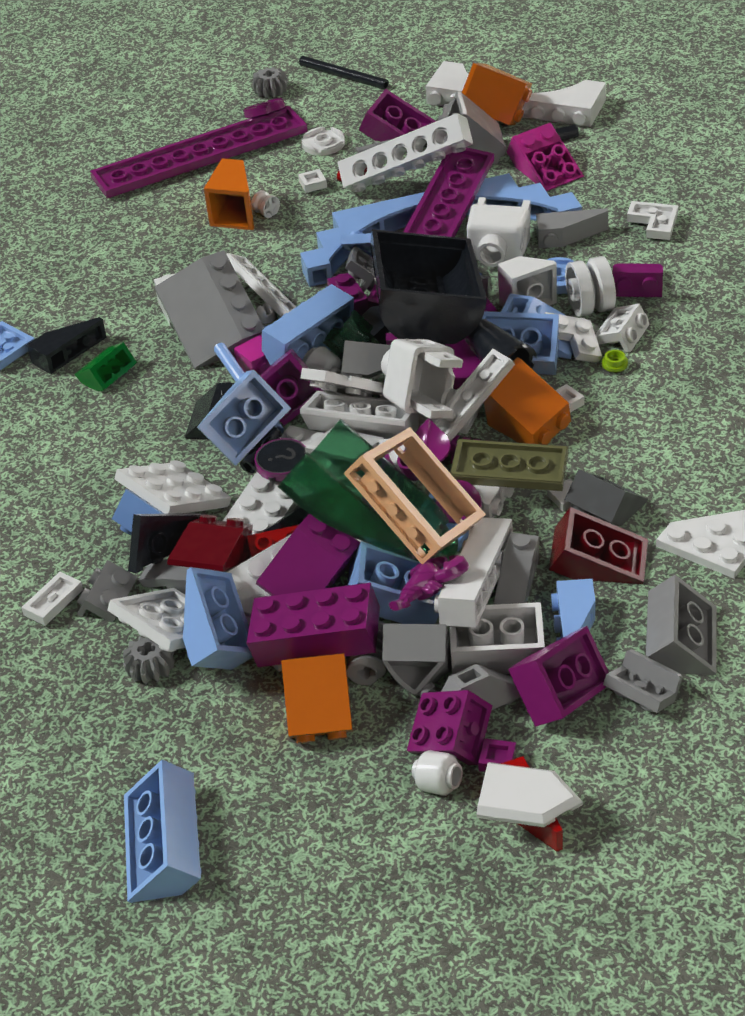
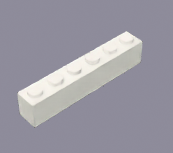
[434,517,513,628]

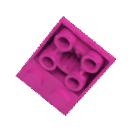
[506,122,584,191]

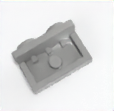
[77,560,137,622]
[603,649,683,713]

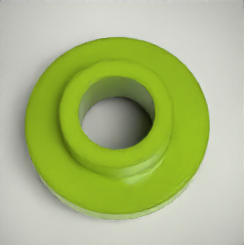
[602,350,628,372]

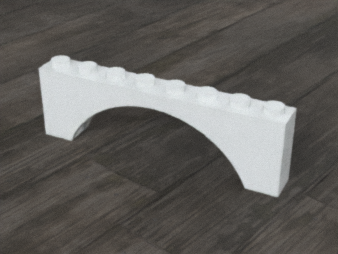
[426,61,606,127]

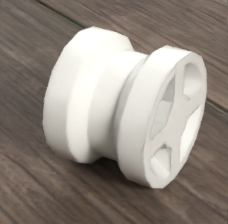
[251,190,280,218]

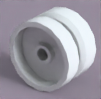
[565,256,616,317]

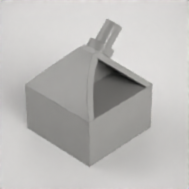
[382,624,450,697]

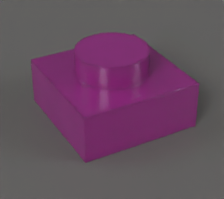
[478,738,516,772]

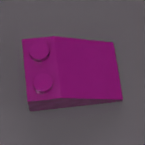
[359,89,436,142]
[256,508,361,596]
[508,626,609,727]

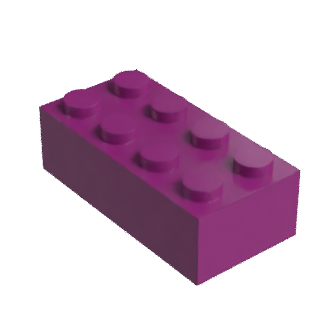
[246,582,380,667]

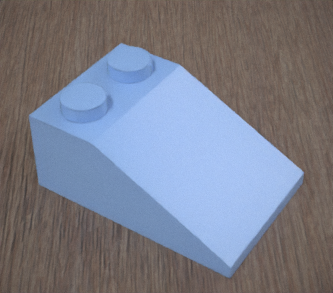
[197,370,291,466]
[183,567,253,670]

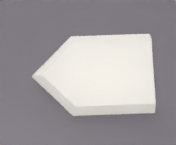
[477,762,583,827]

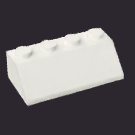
[300,391,419,439]

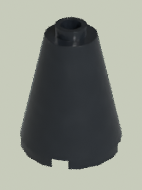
[468,319,537,369]

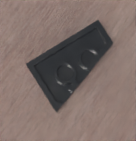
[128,513,206,573]

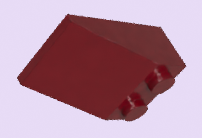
[549,507,648,584]
[167,515,253,572]

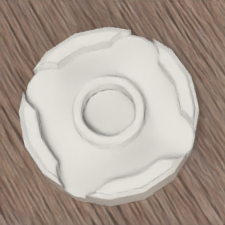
[302,127,345,156]

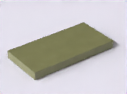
[450,439,569,491]

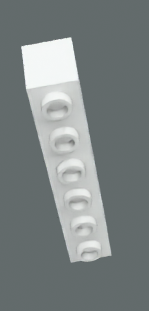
[337,113,473,192]

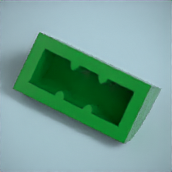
[74,342,137,391]

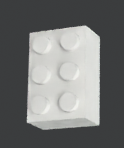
[450,602,545,675]

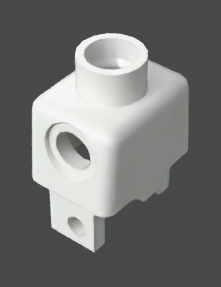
[467,197,531,267]
[381,339,463,419]

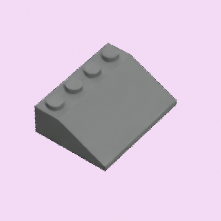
[155,250,264,369]

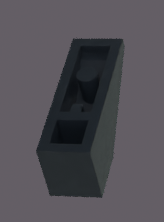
[27,317,107,374]

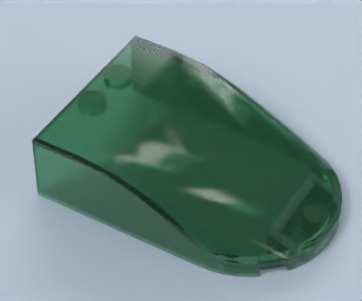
[278,419,458,562]

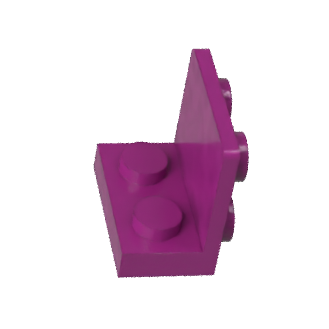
[407,690,493,765]

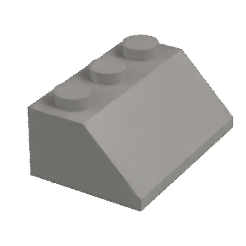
[646,575,717,675]

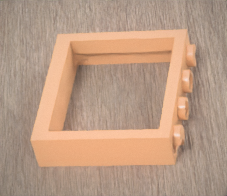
[344,427,486,564]

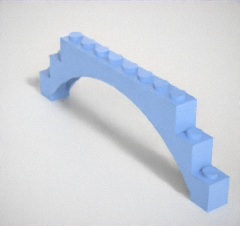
[300,173,582,287]

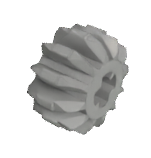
[252,67,288,99]
[123,635,175,685]

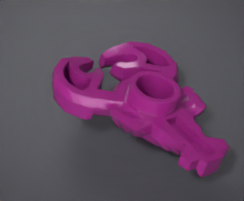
[389,555,469,611]

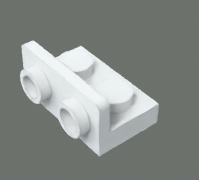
[595,303,649,352]

